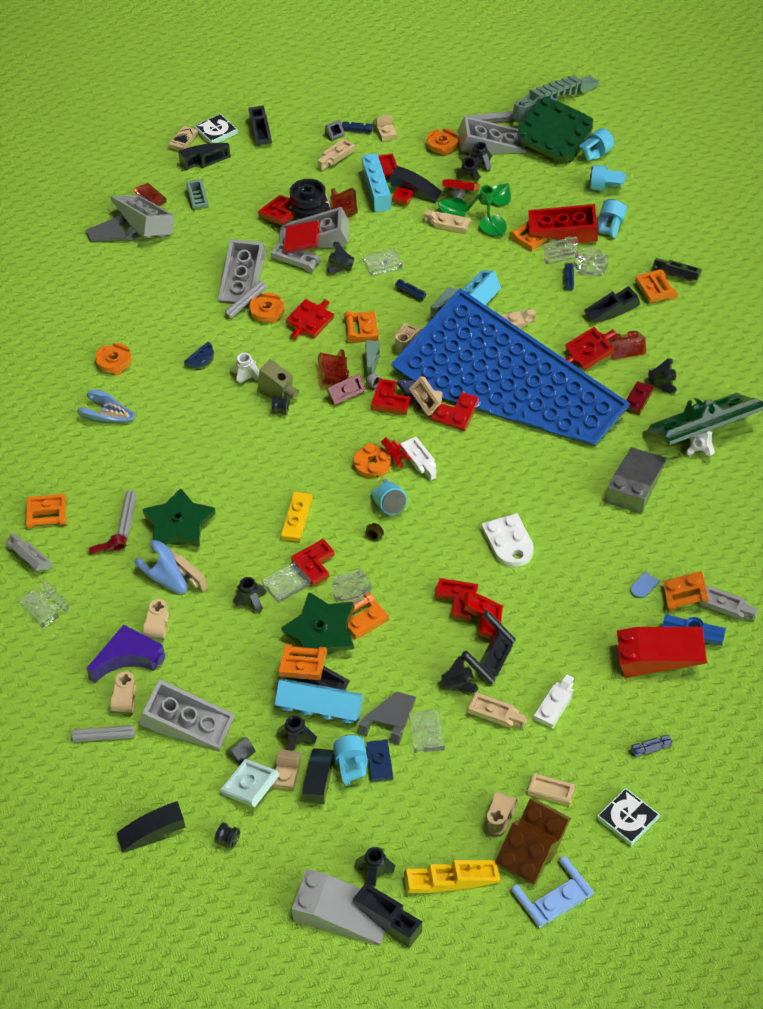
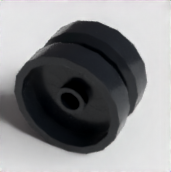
[290,179,327,219]

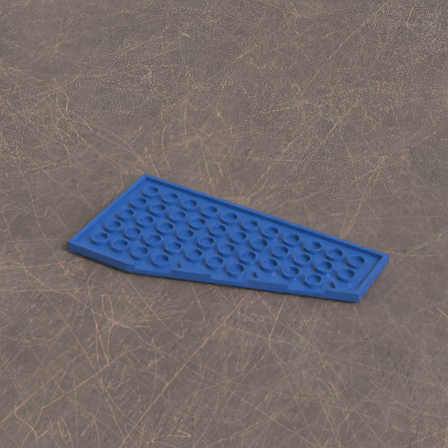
[391,288,630,446]

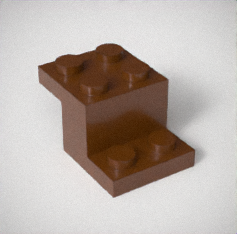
[495,797,571,884]

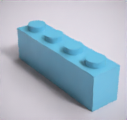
[361,153,391,212]
[463,271,501,305]
[275,678,364,723]

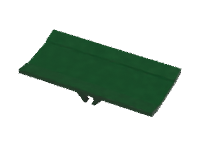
[643,392,763,445]

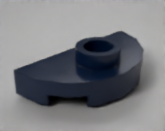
[184,342,214,368]
[397,379,421,410]

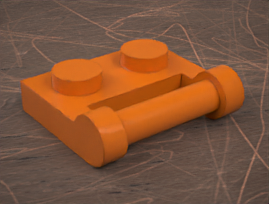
[509,219,549,251]
[635,270,678,303]
[344,311,379,343]
[26,494,67,528]
[663,571,709,611]
[347,592,389,639]
[279,644,327,680]

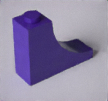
[86,624,165,683]

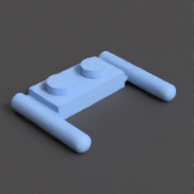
[511,856,594,928]

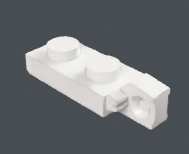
[400,437,437,481]
[534,674,574,728]

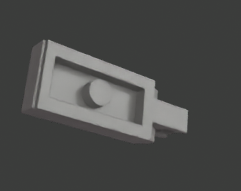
[6,534,52,571]
[699,586,758,622]

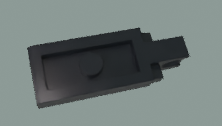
[652,258,702,281]

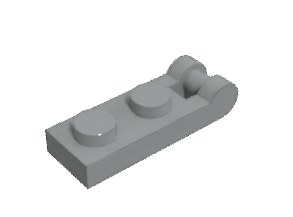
[271,243,321,273]

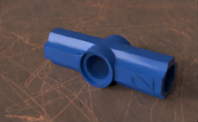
[662,614,726,646]

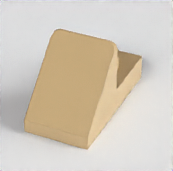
[373,114,397,142]
[409,376,443,416]
[272,749,303,791]

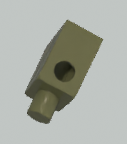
[257,359,299,399]

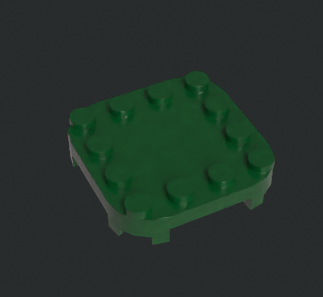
[517,97,593,165]

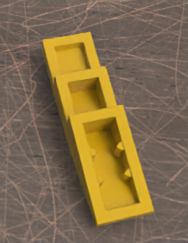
[404,860,500,893]

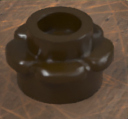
[365,523,384,541]

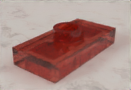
[134,183,167,206]

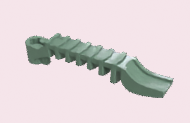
[512,75,600,121]

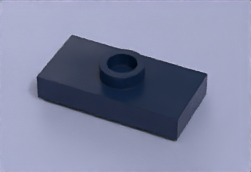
[366,739,393,782]

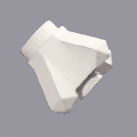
[230,353,259,383]
[685,430,715,457]

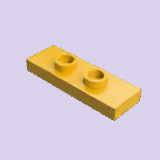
[281,492,313,542]

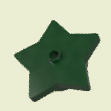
[143,489,216,547]
[281,592,355,658]

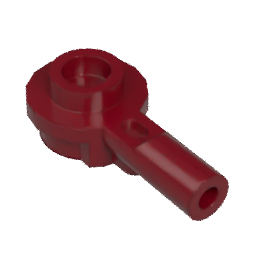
[89,534,127,555]

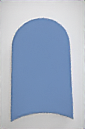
[631,571,660,598]

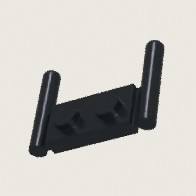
[461,610,516,685]

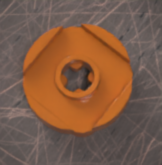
[427,129,458,156]
[250,293,285,323]
[96,343,132,375]
[354,443,391,478]

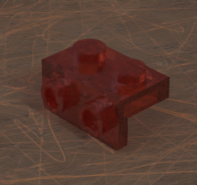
[330,187,358,218]
[608,331,647,360]
[318,349,349,385]

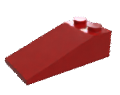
[528,204,598,243]
[617,627,708,678]

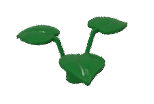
[438,183,511,236]

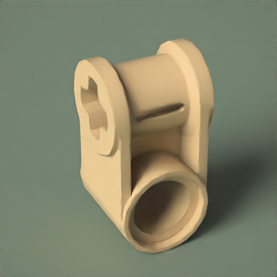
[395,322,423,354]
[143,599,169,639]
[111,671,137,713]
[487,791,518,836]

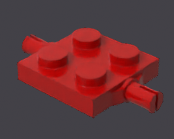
[285,299,334,340]
[565,327,617,371]

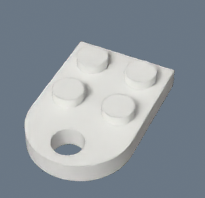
[481,513,534,567]

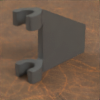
[86,212,139,242]
[359,692,416,745]

